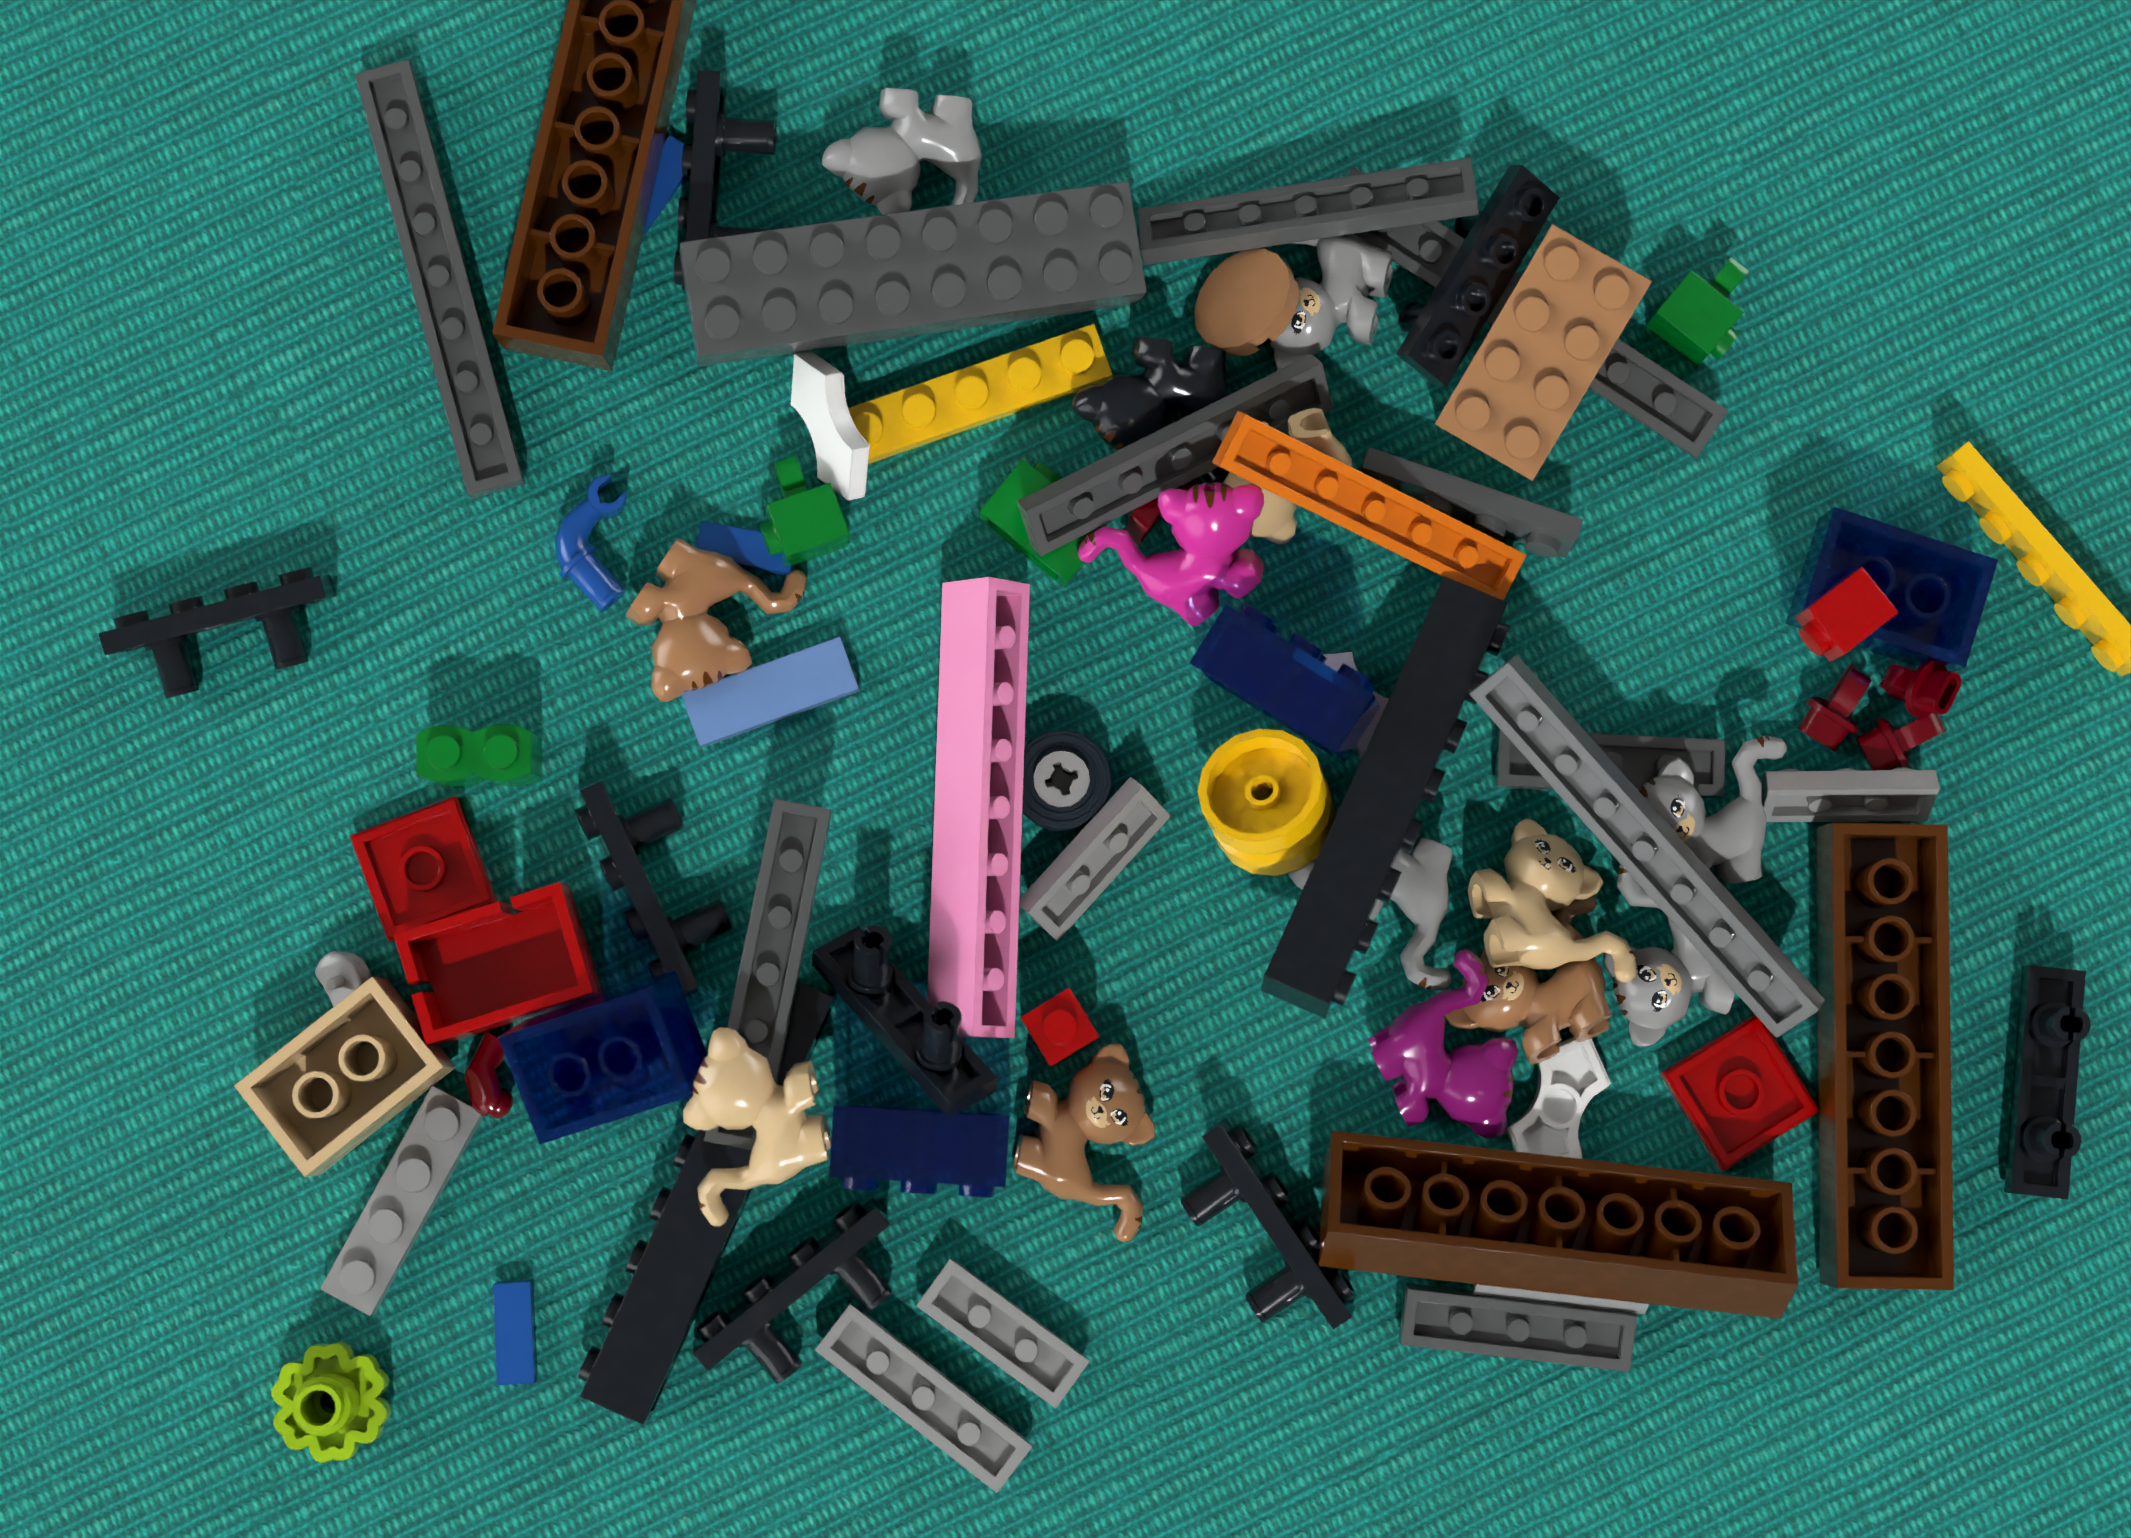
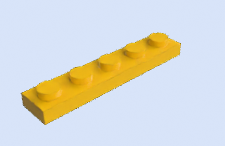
[848,324,1112,464]
[1936,441,2131,677]

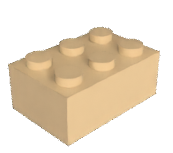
[234,976,456,1177]

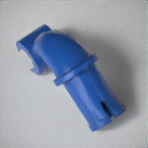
[555,475,627,612]

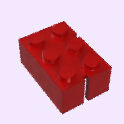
[393,882,603,1045]

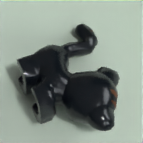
[1071,336,1230,483]

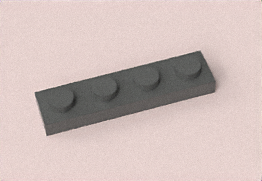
[1359,447,1583,558]
[1494,729,1725,798]
[1399,1283,1637,1372]

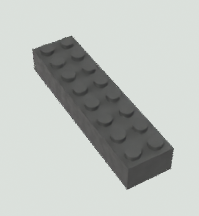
[680,181,1147,367]

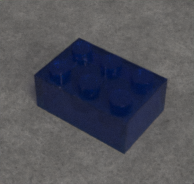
[1785,507,1998,672]
[1189,604,1380,764]
[498,970,708,1144]
[829,1104,1011,1198]

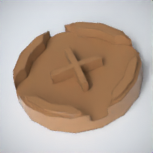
[1194,248,1300,357]

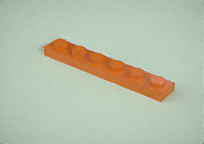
[1212,411,1527,600]

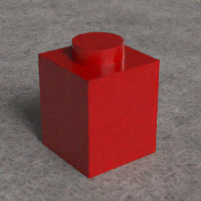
[1794,567,1899,662]
[1020,987,1099,1067]

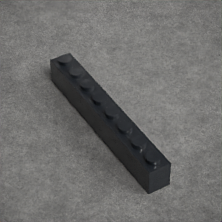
[1261,576,1511,1018]
[578,981,837,1425]

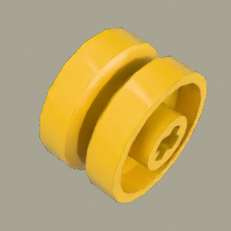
[1197,729,1337,876]

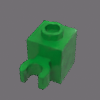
[1646,257,1749,367]
[759,456,850,567]

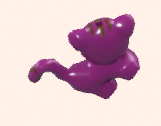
[1368,950,1518,1139]

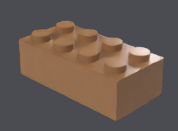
[1435,224,1652,481]

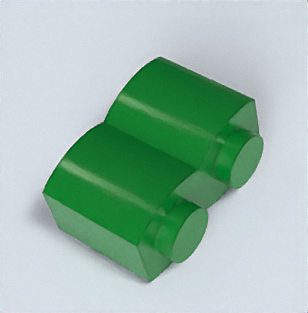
[979,460,1105,588]
[416,724,542,788]

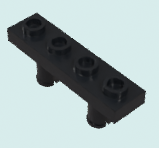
[674,70,777,296]
[1396,165,1560,387]
[98,567,337,699]
[574,781,732,1002]
[812,925,997,1118]
[2004,965,2091,1199]
[1180,1118,1357,1330]
[693,1197,892,1384]

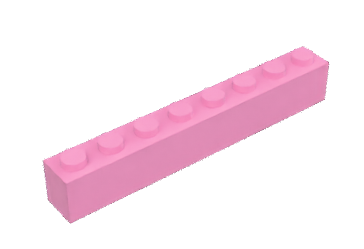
[927,577,1030,1038]

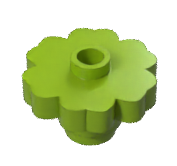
[271,1342,392,1463]

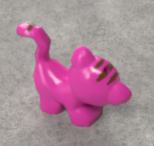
[1077,482,1264,627]

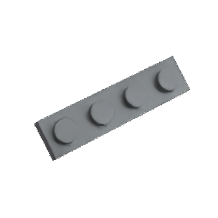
[320,1085,484,1316]
[815,1302,1033,1493]

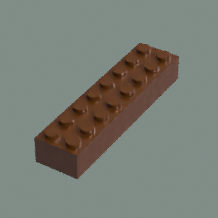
[492,0,696,371]
[1816,823,1954,1290]
[1318,1131,1798,1319]

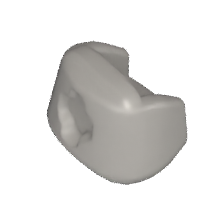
[315,951,372,1007]

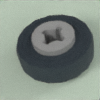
[1022,730,1112,832]

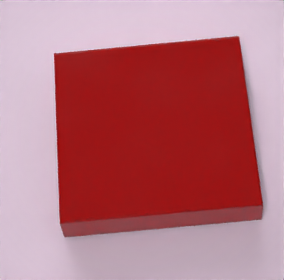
[350,796,498,942]
[1659,1014,1820,1171]

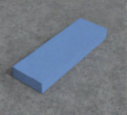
[681,637,860,748]

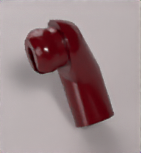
[464,1031,513,1119]

